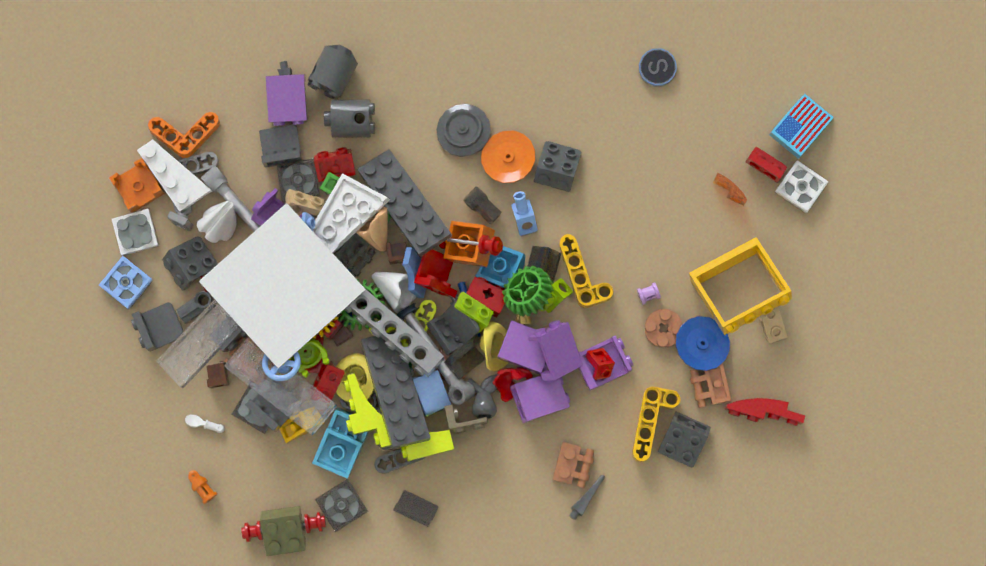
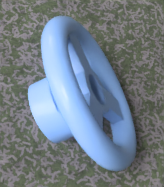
[262,351,301,381]

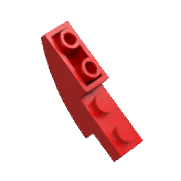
[725,398,805,426]

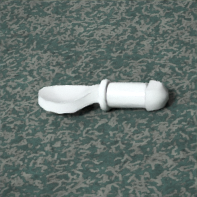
[185,414,225,433]

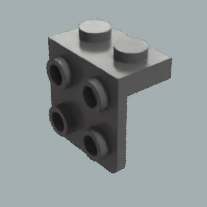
[534,141,581,192]
[162,236,218,291]
[426,300,480,356]
[131,302,185,352]

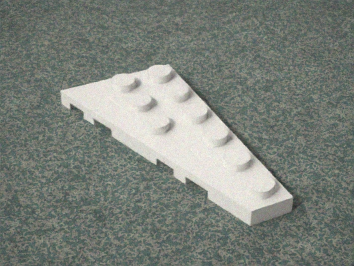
[313,174,390,254]

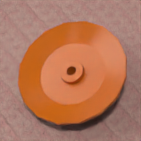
[481,130,535,183]

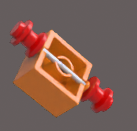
[436,221,503,267]

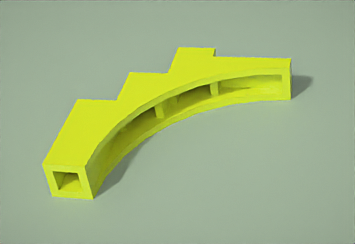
[344,373,454,461]

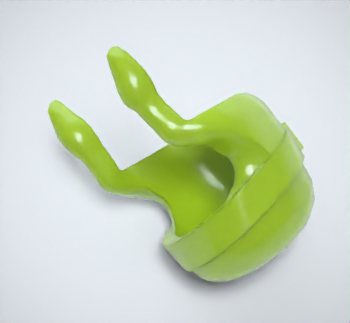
[291,338,330,378]

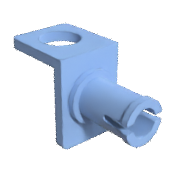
[511,191,538,236]

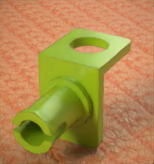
[539,278,573,313]

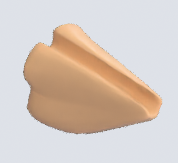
[356,206,388,251]

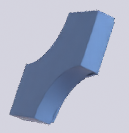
[402,247,426,298]

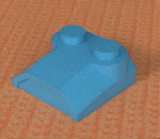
[475,246,526,289]

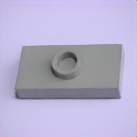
[167,211,193,231]

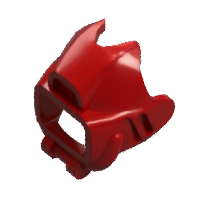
[492,367,534,402]

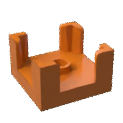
[109,158,165,213]

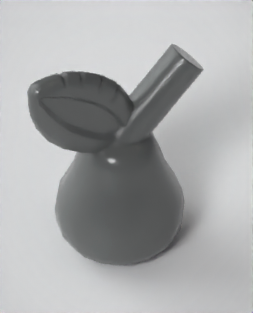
[467,374,497,419]

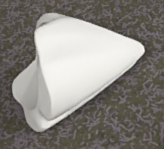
[197,201,237,243]
[371,272,416,313]

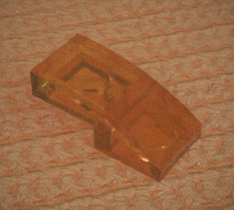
[713,173,747,206]

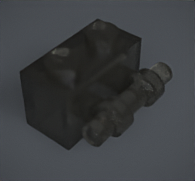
[334,233,376,277]

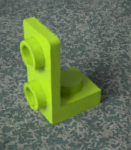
[454,292,494,335]

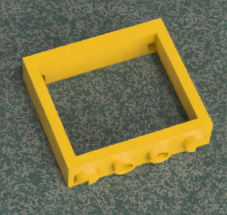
[689,237,792,335]

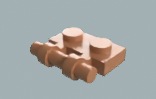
[690,363,731,408]
[552,442,594,488]

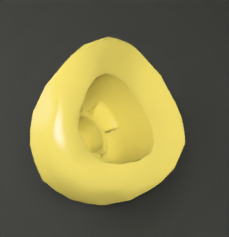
[480,321,508,372]
[336,353,374,402]

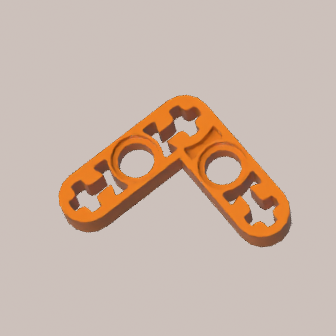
[148,112,220,158]

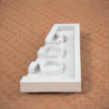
[137,139,212,213]

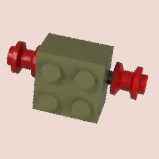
[241,506,326,556]

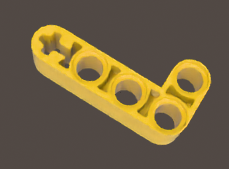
[559,234,613,308]
[632,387,680,462]

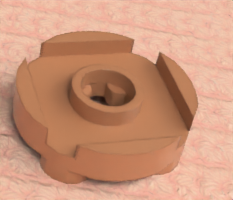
[645,309,682,348]

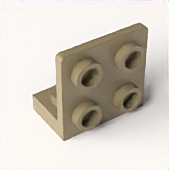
[444,405,488,434]

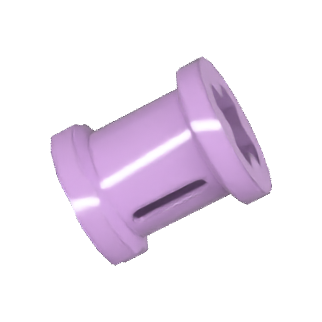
[637,282,661,305]

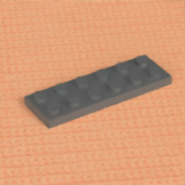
[357,149,452,257]
[360,331,430,449]

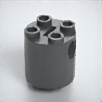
[307,45,358,99]
[324,99,375,138]

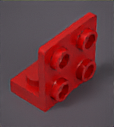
[414,249,457,298]

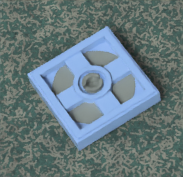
[99,256,153,309]

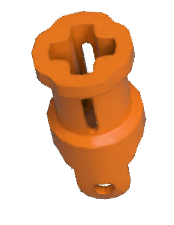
[188,470,218,504]

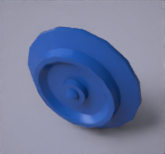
[675,316,730,371]

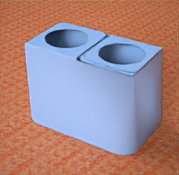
[413,370,451,417]

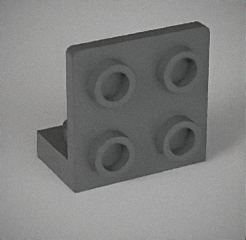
[259,125,302,168]
[245,379,301,432]
[658,411,711,468]

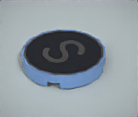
[639,48,677,86]

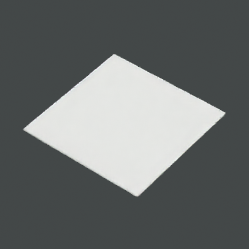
[199,203,366,368]

